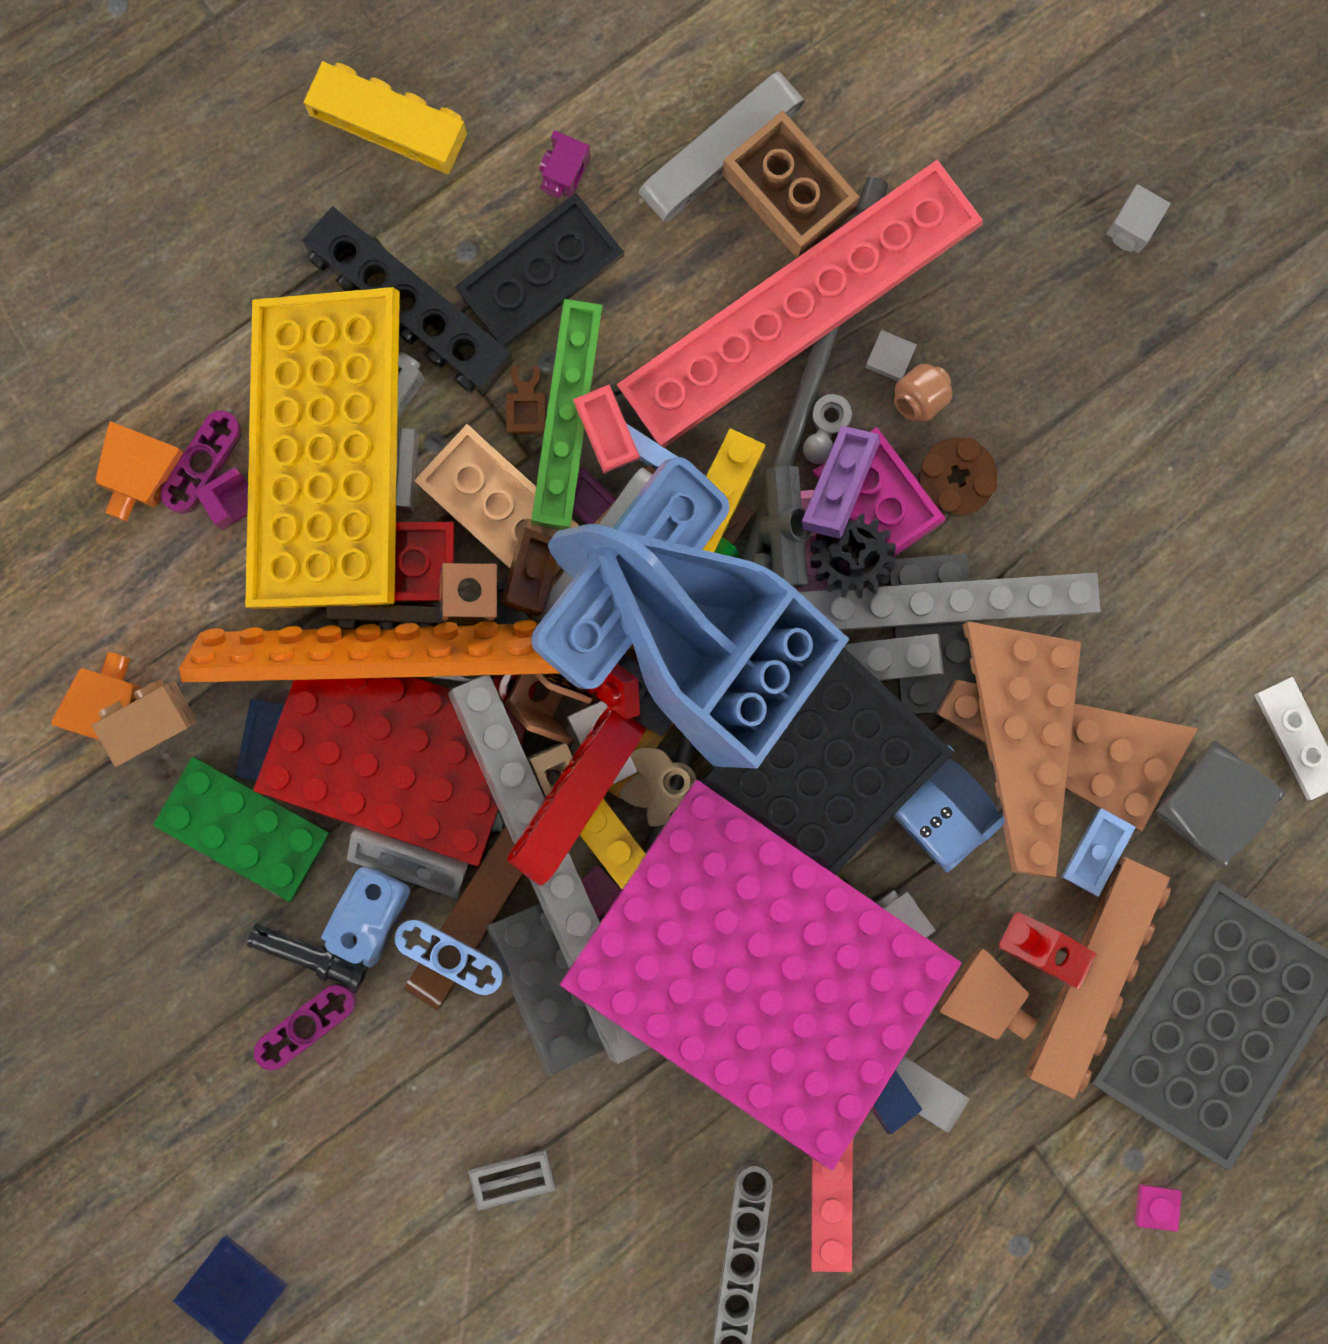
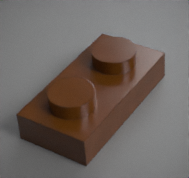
[501,527,556,617]

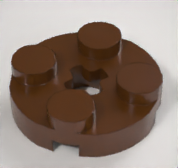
[918,438,998,517]

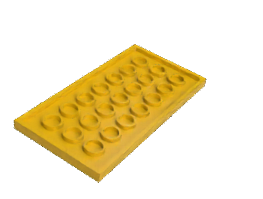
[245,287,400,609]

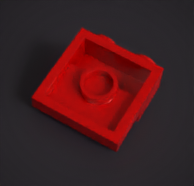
[394,522,455,604]

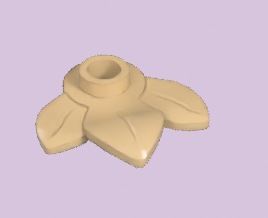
[620,748,697,826]

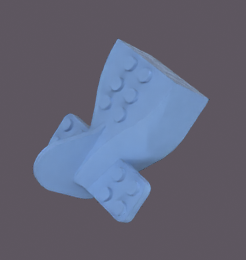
[531,457,849,768]

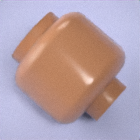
[894,363,952,422]

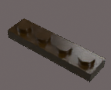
[326,605,486,629]

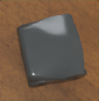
[1155,741,1285,868]

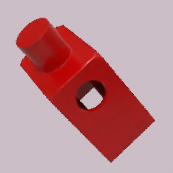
[999,912,1097,989]

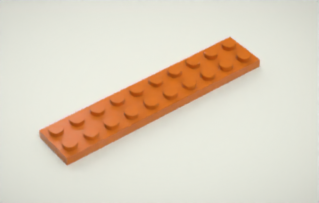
[179,620,559,683]

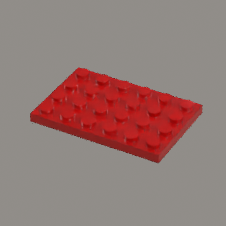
[253,677,527,867]

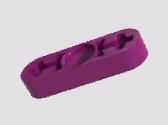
[161,411,242,514]
[254,984,356,1070]

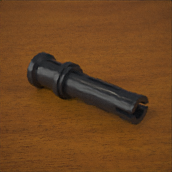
[247,923,369,993]

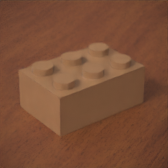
[722,110,860,258]

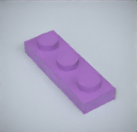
[802,426,880,539]

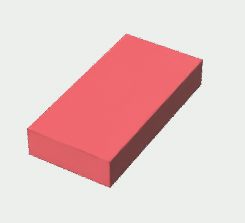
[573,384,640,474]

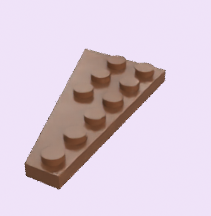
[963,621,1081,878]
[935,680,1198,832]

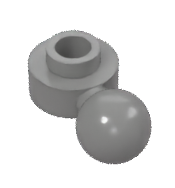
[803,394,852,464]

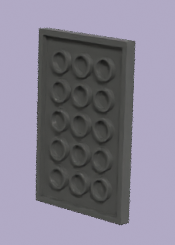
[1089,880,1328,1171]

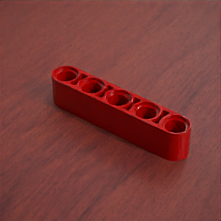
[507,707,646,886]

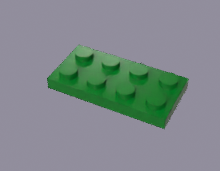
[153,756,331,902]

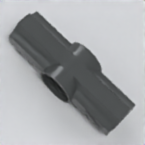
[760,466,812,588]

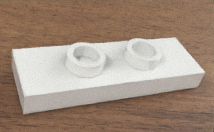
[1254,677,1328,801]

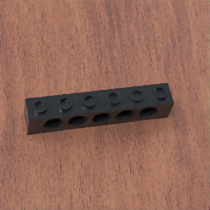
[302,206,514,396]

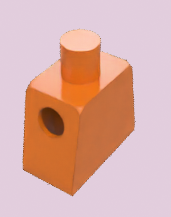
[96,421,184,522]
[51,651,142,740]

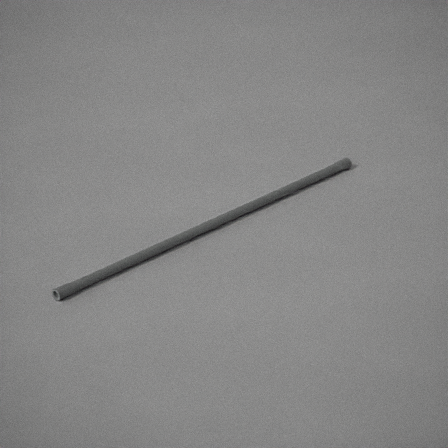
[644,177,888,852]

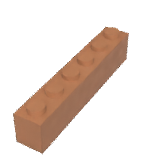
[1024,858,1171,1099]

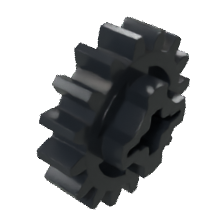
[810,513,896,599]

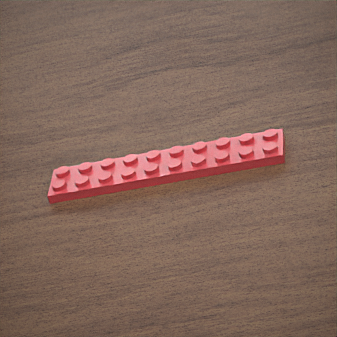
[617,160,983,448]

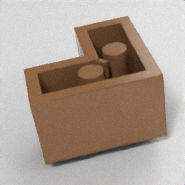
[91,679,198,767]

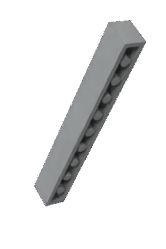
[448,675,650,1064]

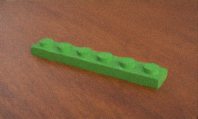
[531,299,602,530]

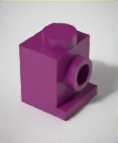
[539,130,591,198]

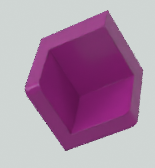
[194,467,248,531]

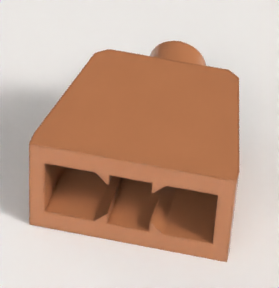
[934,947,1038,1040]

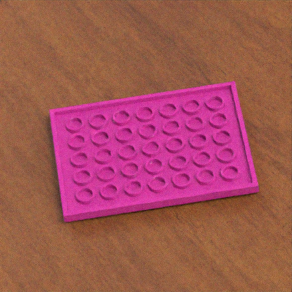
[559,780,961,1171]

